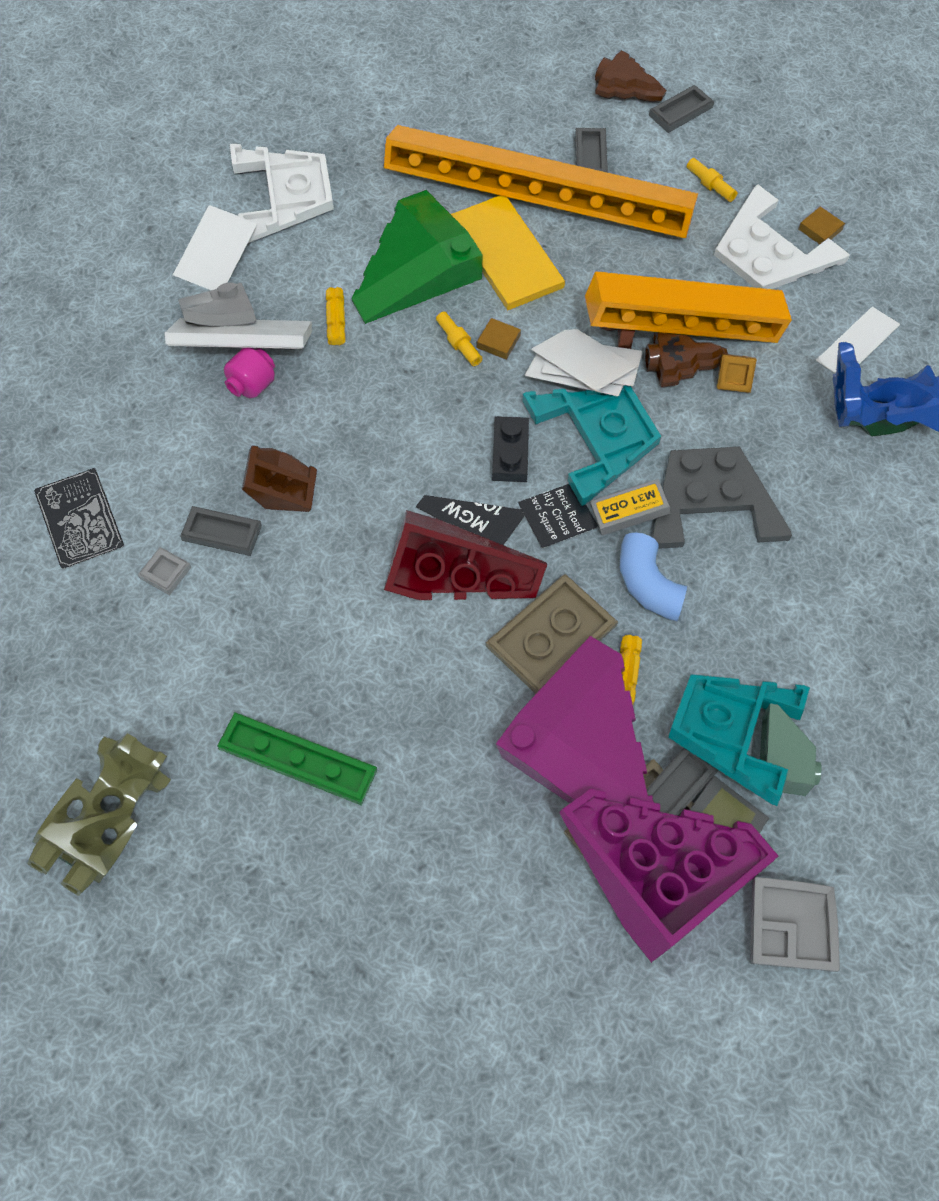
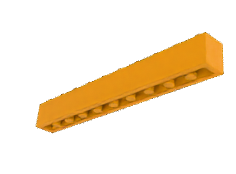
[384,125,698,238]

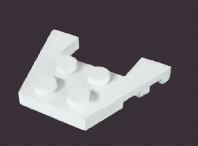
[230,144,334,243]
[714,185,850,289]

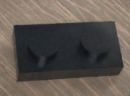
[492,416,529,482]

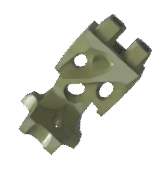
[27,733,171,896]

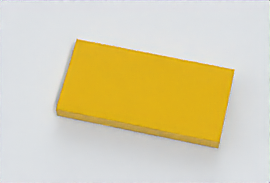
[451,195,565,311]

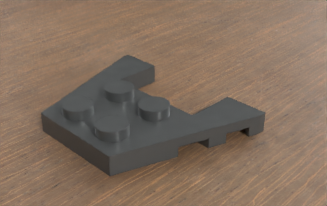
[652,446,792,549]

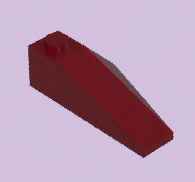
[384,510,547,600]

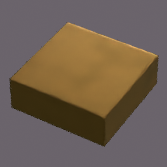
[798,206,845,245]
[477,318,521,360]
[716,354,757,393]

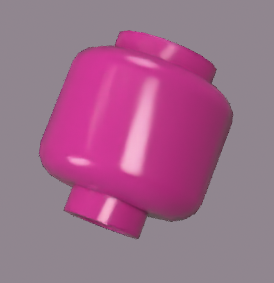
[224,348,275,398]

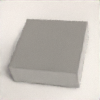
[138,547,191,596]

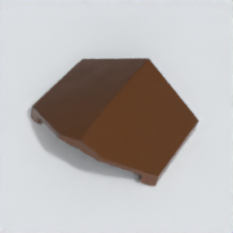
[242,446,317,512]

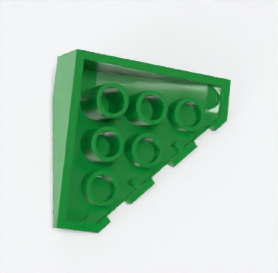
[351,190,483,324]

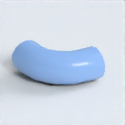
[620,532,687,621]

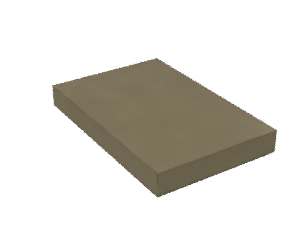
[486,574,618,694]

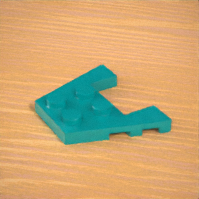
[522,385,661,506]
[668,674,810,806]

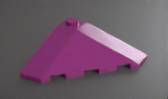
[496,636,653,804]
[559,789,779,963]

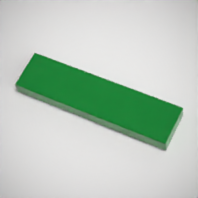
[217,712,377,805]

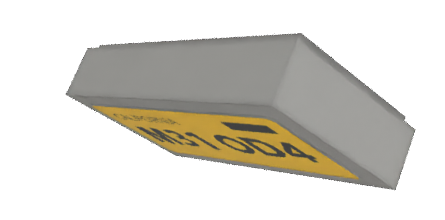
[590,479,671,536]

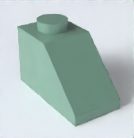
[760,703,822,796]

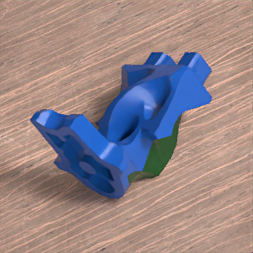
[832,342,939,437]

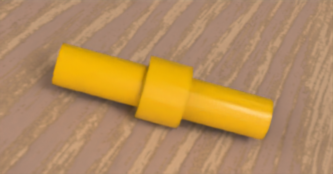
[687,158,738,202]
[436,311,483,367]

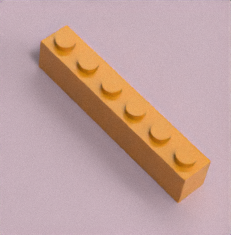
[585,271,792,343]

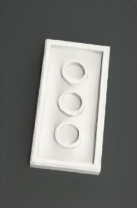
[165,318,312,349]

